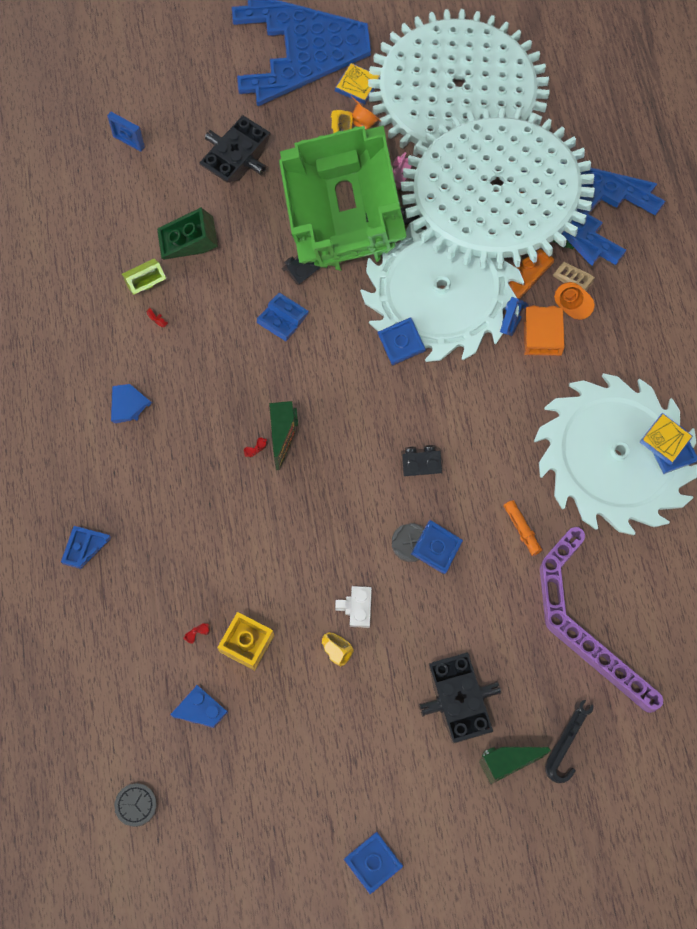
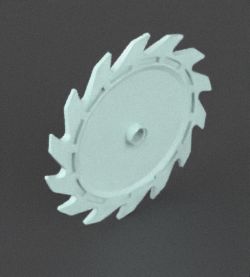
[360,218,524,362]
[534,373,697,535]

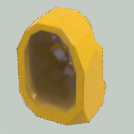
[331,110,353,133]
[322,632,354,667]

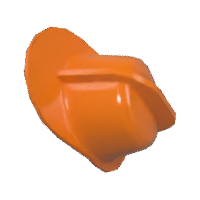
[351,96,381,130]
[554,282,595,320]

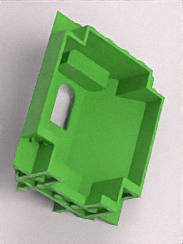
[279,125,407,271]

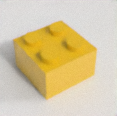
[217,612,274,671]

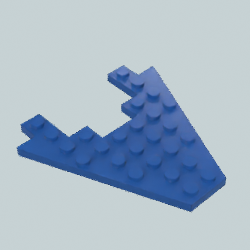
[232,0,371,106]
[522,161,665,265]

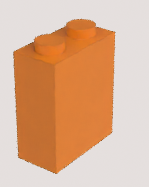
[524,305,564,356]

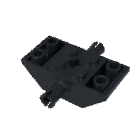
[199,115,270,183]
[419,652,501,744]

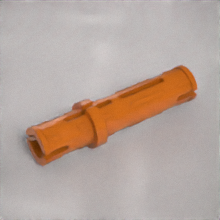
[503,500,543,556]

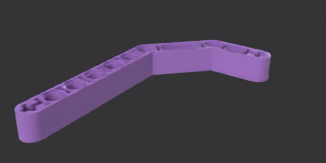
[540,527,663,713]

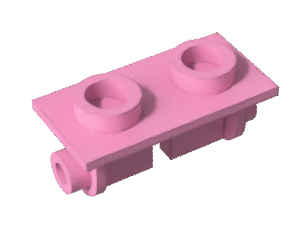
[393,152,412,190]

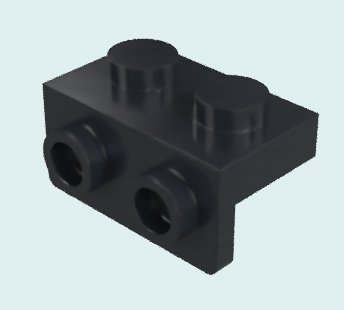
[281,255,320,285]
[401,445,442,476]

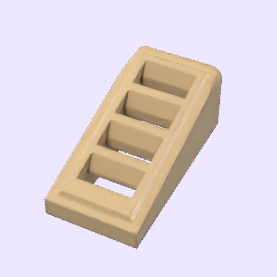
[553,262,595,291]

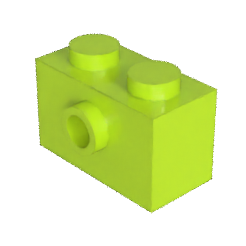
[122,259,166,295]

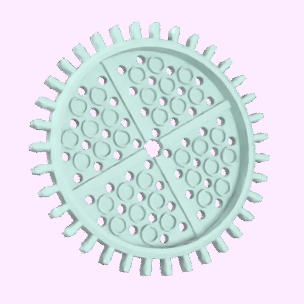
[368,9,549,159]
[401,108,595,269]

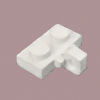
[335,586,372,628]

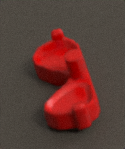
[146,308,168,327]
[244,437,267,457]
[183,623,209,644]

